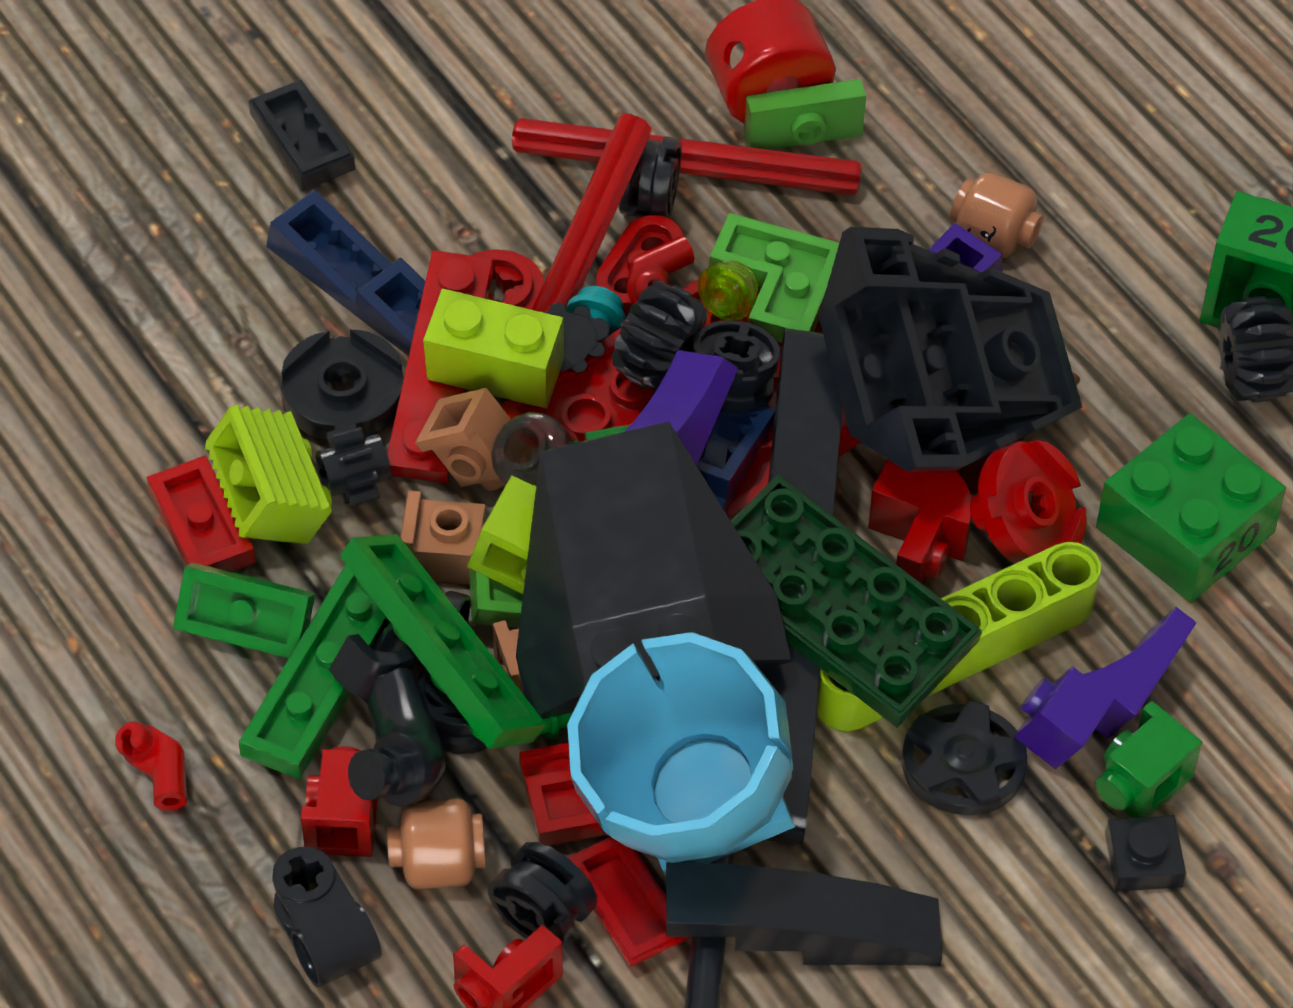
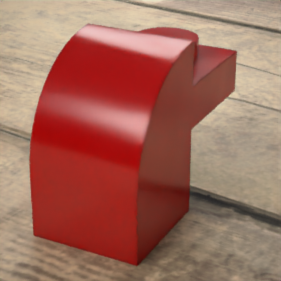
[868,459,972,585]

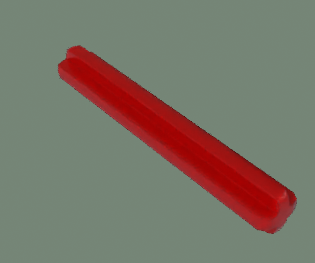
[532,113,652,312]

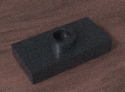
[249,80,356,191]

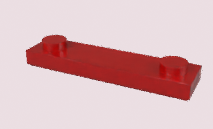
[387,250,494,483]

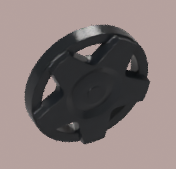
[901,701,1027,815]

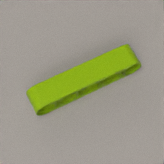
[817,542,1101,732]

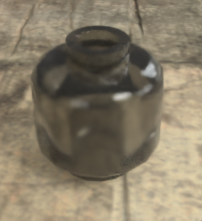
[491,412,579,486]

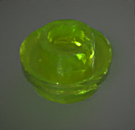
[698,260,758,321]

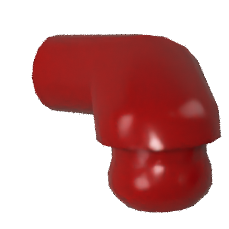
[626,236,695,304]
[115,721,187,811]

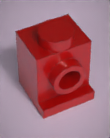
[301,746,379,857]

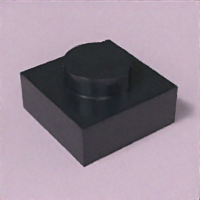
[1105,815,1186,892]

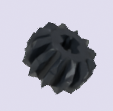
[612,281,707,391]
[1217,296,1293,403]

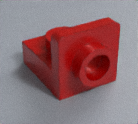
[453,925,563,1008]

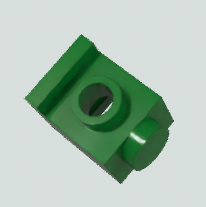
[1095,701,1202,818]

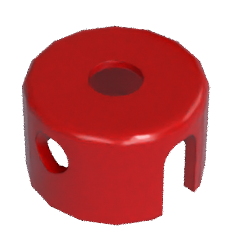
[705,0,836,124]

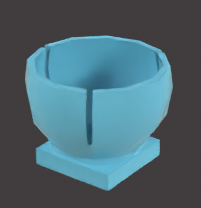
[567,632,795,875]

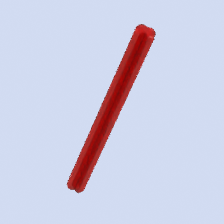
[512,118,862,195]

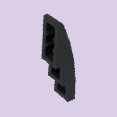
[666,862,942,965]

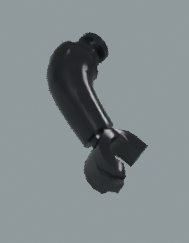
[329,622,445,807]

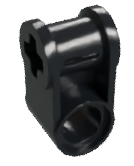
[272,847,382,988]

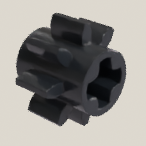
[315,425,391,507]

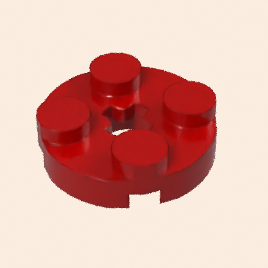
[970,440,1087,564]

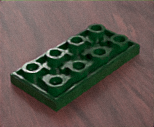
[731,474,983,728]

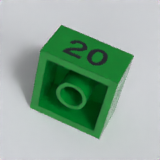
[1199,191,1293,327]
[1096,413,1286,603]

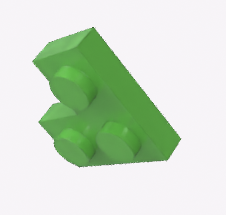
[709,213,839,343]

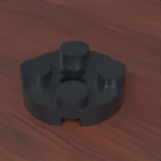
[280,329,404,440]

